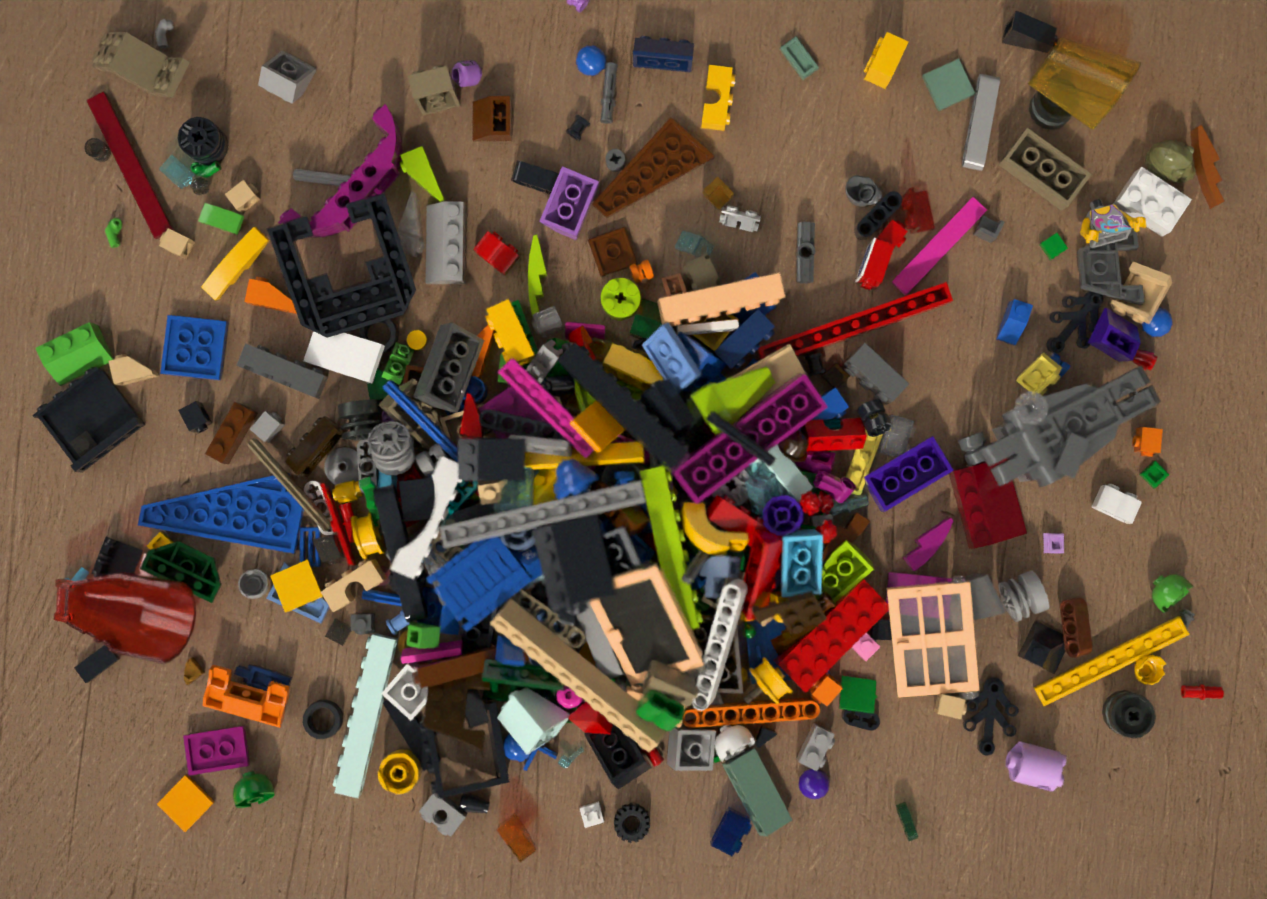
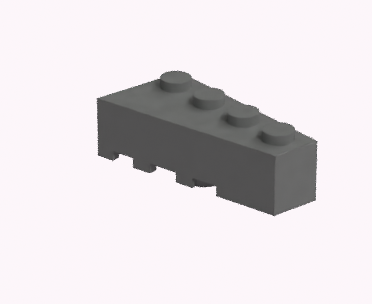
[236,343,328,399]

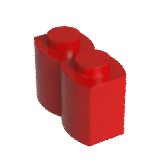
[473,231,520,276]

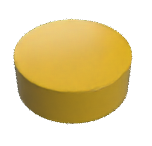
[407,330,427,350]

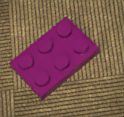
[183,725,250,776]

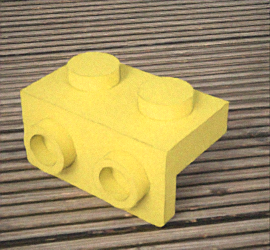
[1016,352,1062,400]

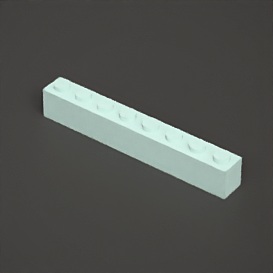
[333,633,399,798]

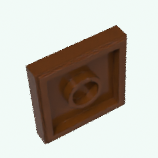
[588,227,638,277]

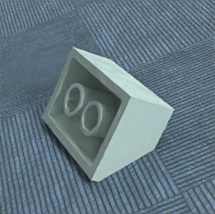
[745,444,813,503]

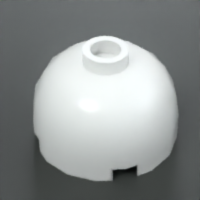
[715,725,756,762]

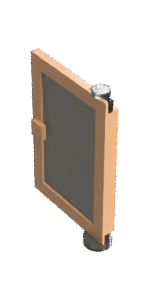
[590,560,707,685]

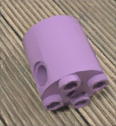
[1005,742,1066,791]

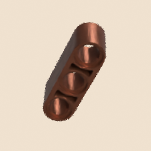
[1060,597,1092,658]

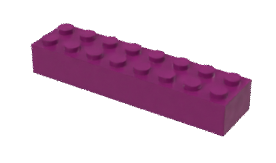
[673,373,827,504]

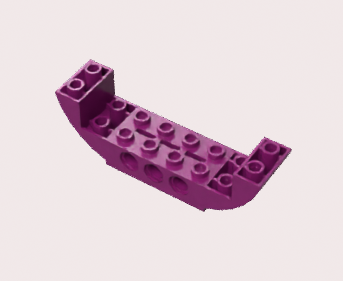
[278,104,403,238]

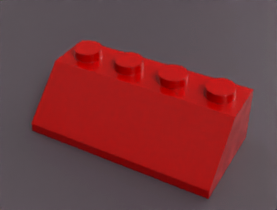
[741,529,783,621]

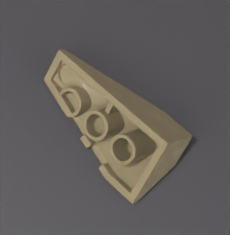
[379,379,445,461]

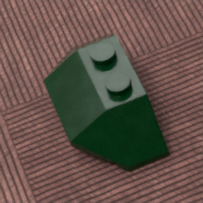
[139,541,222,603]

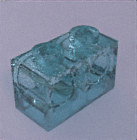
[745,468,781,516]

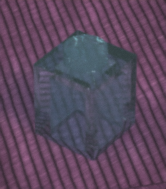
[159,155,195,189]

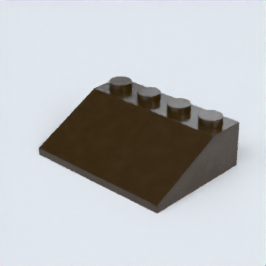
[681,609,750,694]

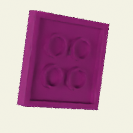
[478,386,554,438]

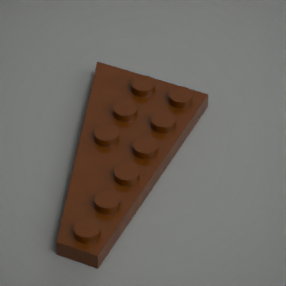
[592,117,715,218]

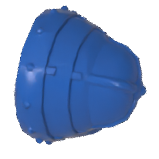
[554,459,598,500]

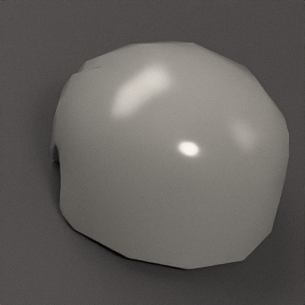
[238,569,269,599]

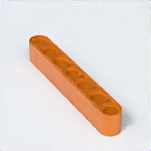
[682,698,820,728]

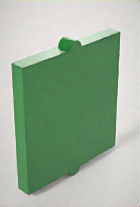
[839,676,877,714]

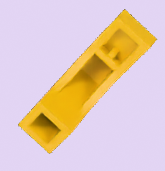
[680,503,748,557]

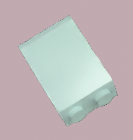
[497,687,569,755]

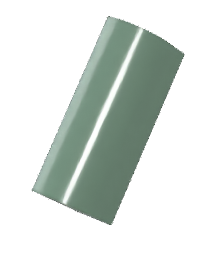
[722,748,792,837]

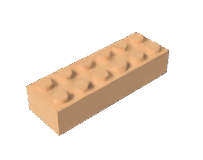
[657,273,785,327]

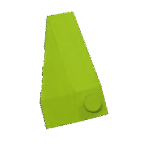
[691,366,776,435]
[815,540,874,606]

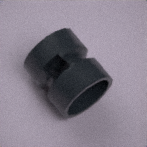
[857,399,892,437]

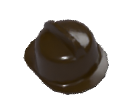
[778,429,809,462]

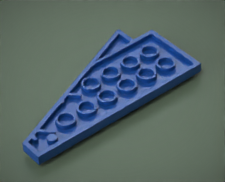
[138,473,304,554]

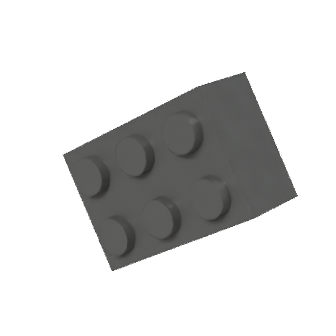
[843,343,909,405]

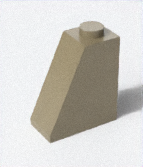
[643,661,698,706]

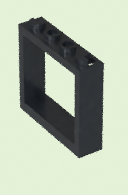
[420,701,509,799]

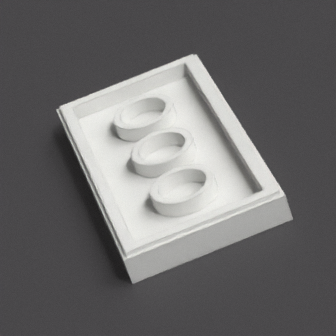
[303,331,385,383]

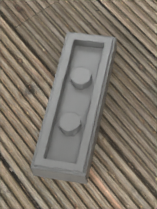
[509,435,573,457]

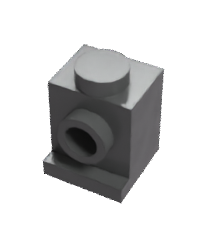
[351,613,375,634]

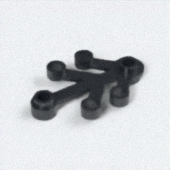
[1046,291,1103,353]
[963,677,1019,756]

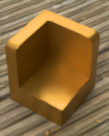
[703,176,734,210]

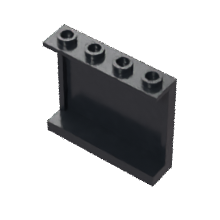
[32,367,145,473]

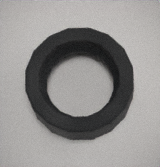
[359,319,399,353]
[303,700,343,739]

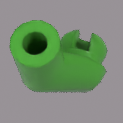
[105,218,122,248]

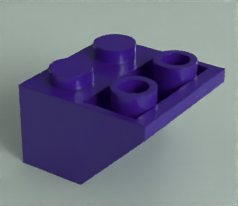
[1088,308,1141,362]

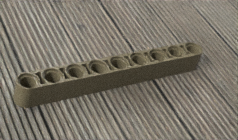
[432,537,585,647]

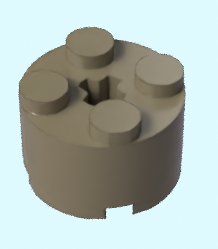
[683,253,722,291]

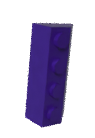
[864,436,954,512]

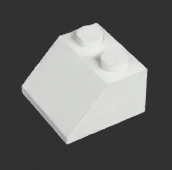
[381,662,428,720]

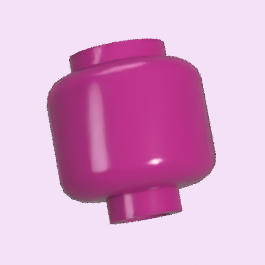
[557,685,583,708]

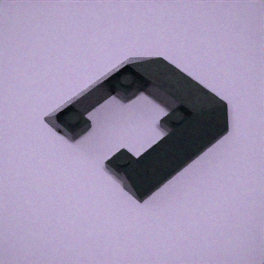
[267,193,416,338]

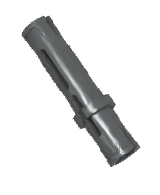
[600,62,618,124]

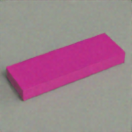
[401,640,464,664]

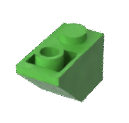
[407,621,440,649]

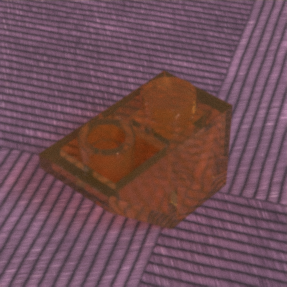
[496,813,537,863]

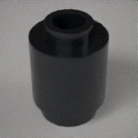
[543,375,575,397]

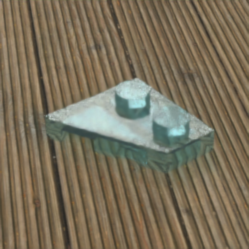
[493,467,534,513]

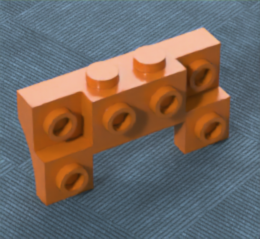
[203,664,290,728]

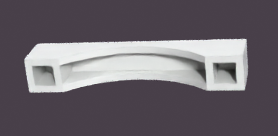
[390,456,462,579]

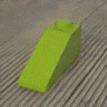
[399,146,446,203]

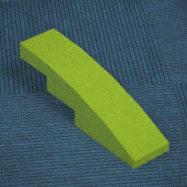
[528,235,547,319]

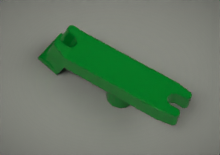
[359,477,380,527]

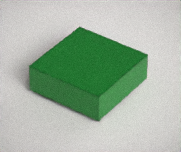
[1039,233,1068,260]
[1139,460,1169,489]

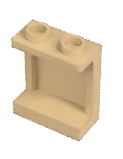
[1110,262,1172,324]

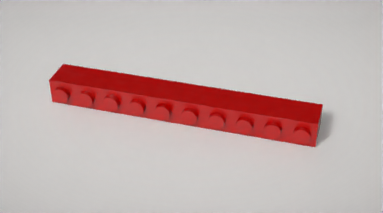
[757,282,953,360]

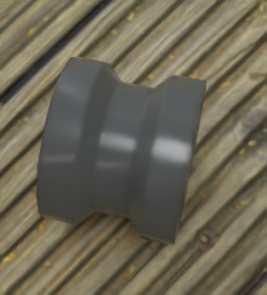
[606,149,625,172]

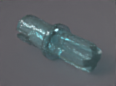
[830,495,869,516]

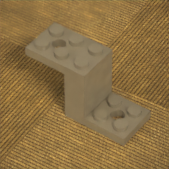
[92,32,190,98]

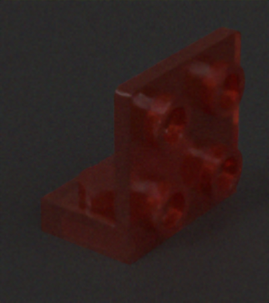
[901,187,935,235]

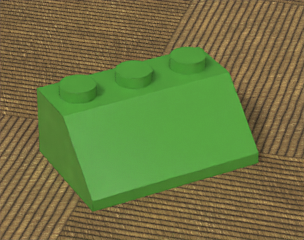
[35,322,114,386]

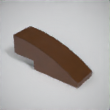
[822,513,870,561]

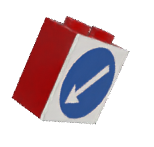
[855,238,895,290]

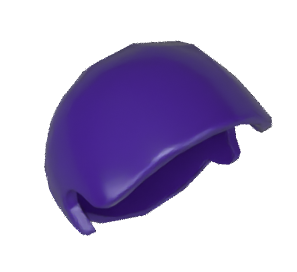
[798,769,830,800]

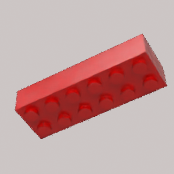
[773,579,889,693]

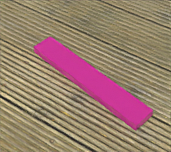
[891,197,987,296]
[498,357,595,458]

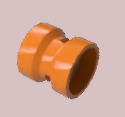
[629,259,654,284]

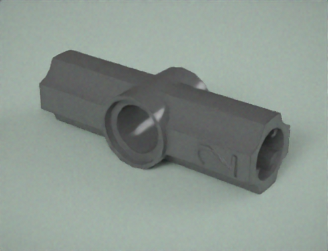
[795,222,815,284]

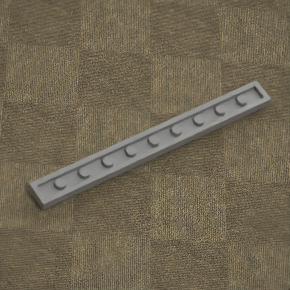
[440,481,645,548]

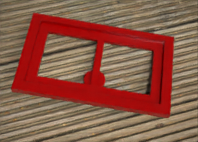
[320,483,356,566]

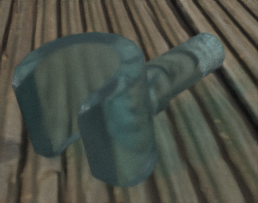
[558,747,584,768]

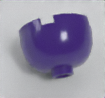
[763,495,804,536]

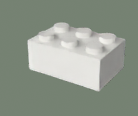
[1113,167,1192,237]

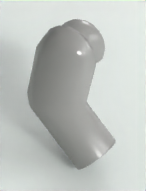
[155,19,173,49]

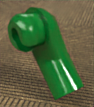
[190,161,222,178]

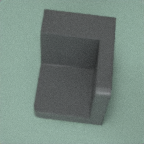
[973,216,1005,243]

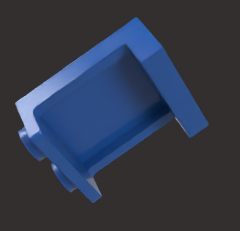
[677,331,727,379]

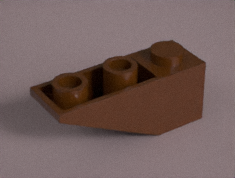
[589,480,650,537]

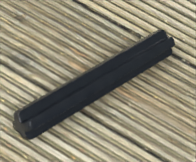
[706,411,776,467]

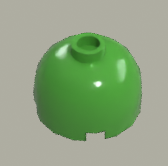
[1152,574,1193,613]

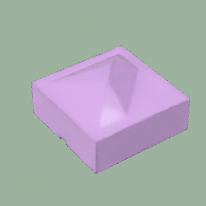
[1043,533,1064,553]

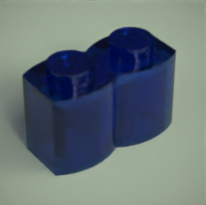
[710,806,752,857]

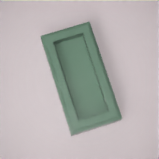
[780,36,819,80]

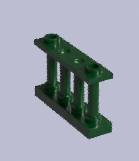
[482,659,564,709]

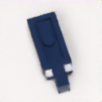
[234,664,292,691]

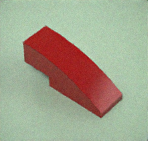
[460,394,484,437]

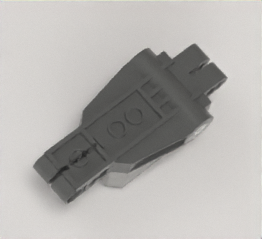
[980,366,1161,487]

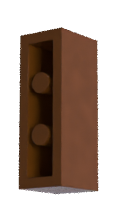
[205,402,258,464]

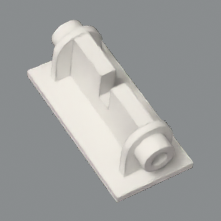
[719,206,761,232]

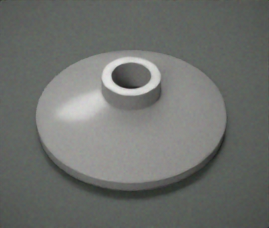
[324,447,364,484]

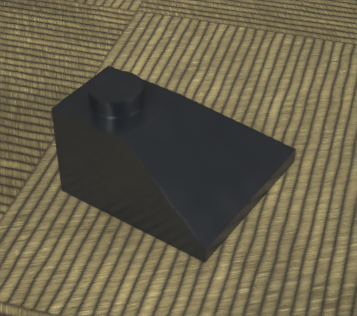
[1018,621,1066,674]

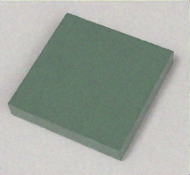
[922,59,975,112]

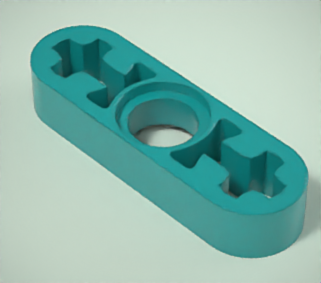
[441,480,478,520]

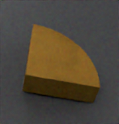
[184,657,205,685]

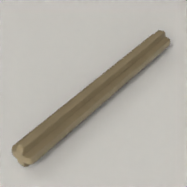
[247,438,331,531]

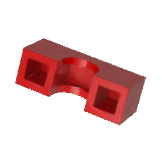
[801,418,867,451]

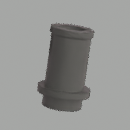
[1179,609,1195,629]

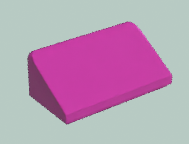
[565,322,606,343]

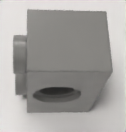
[419,794,468,837]

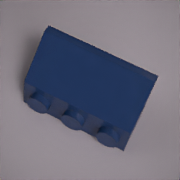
[633,36,694,73]
[714,309,776,369]

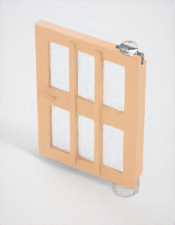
[887,576,979,699]

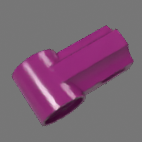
[813,470,856,503]

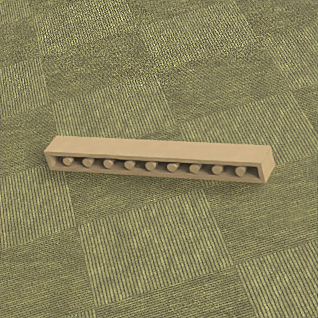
[490,599,666,752]

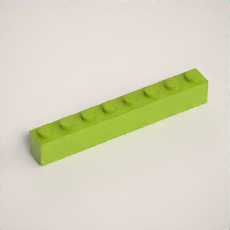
[640,466,703,632]

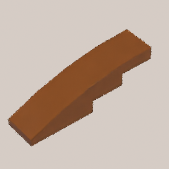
[1191,124,1225,209]

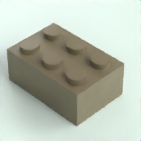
[408,65,460,116]

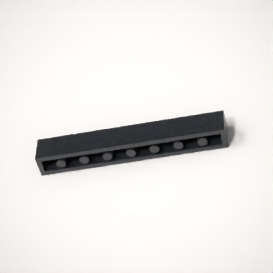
[558,343,690,474]

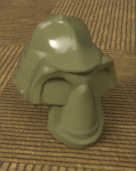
[1144,140,1195,183]

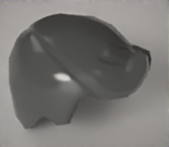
[845,175,882,207]

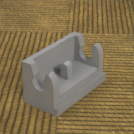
[526,339,563,384]

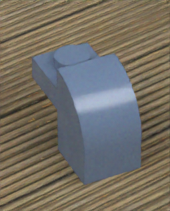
[700,556,740,598]

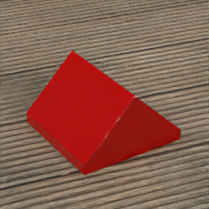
[568,701,612,734]

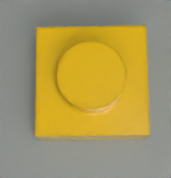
[147,531,173,550]

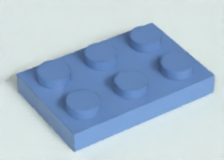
[642,322,701,393]

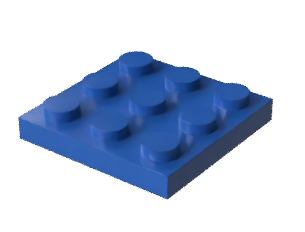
[160,315,229,381]

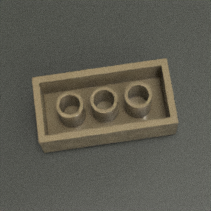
[998,128,1092,211]

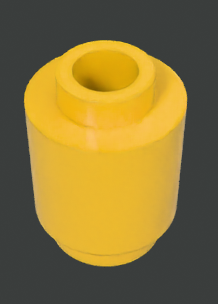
[332,480,363,504]

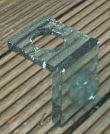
[674,231,714,258]

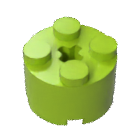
[601,278,640,321]

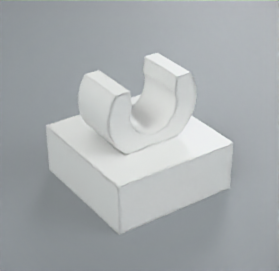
[579,801,604,828]

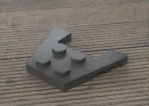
[1077,231,1144,305]

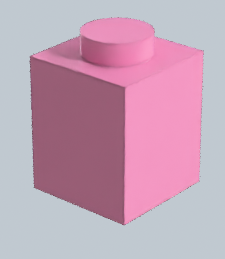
[851,633,880,661]

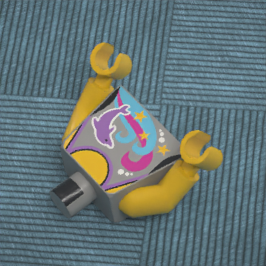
[1080,199,1146,248]

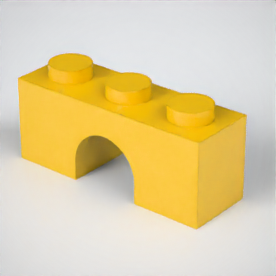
[701,65,736,131]

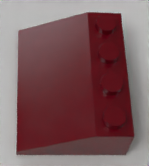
[949,458,1027,549]

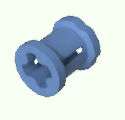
[386,610,409,635]

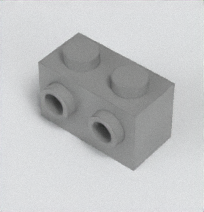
[796,723,835,771]

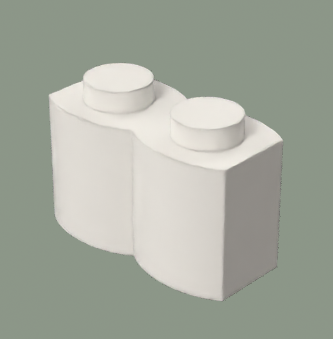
[1092,483,1142,524]

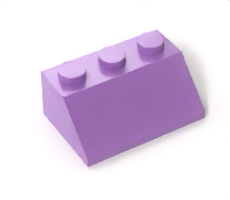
[540,167,599,240]

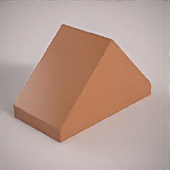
[662,273,687,297]

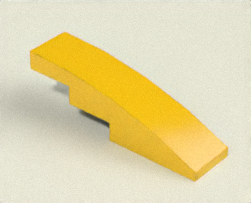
[201,227,270,300]

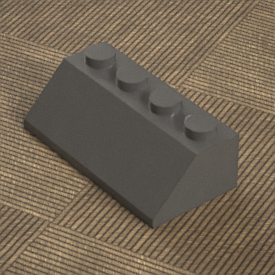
[413,322,484,413]

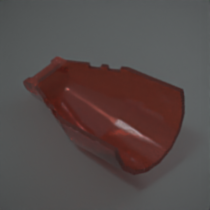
[53,572,196,664]

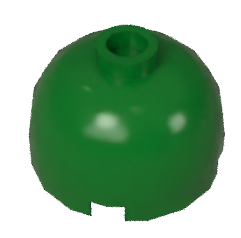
[233,771,275,808]

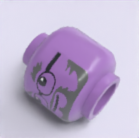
[452,60,482,87]

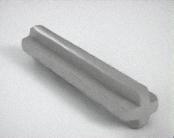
[293,169,351,186]

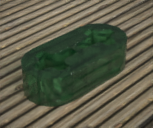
[895,802,919,842]

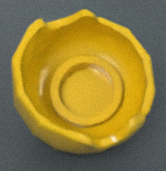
[1134,654,1166,685]

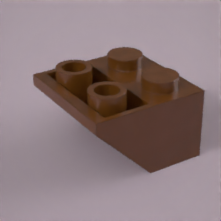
[473,96,512,141]

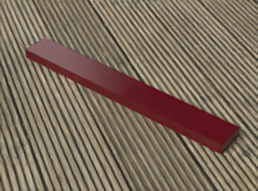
[86,91,174,240]

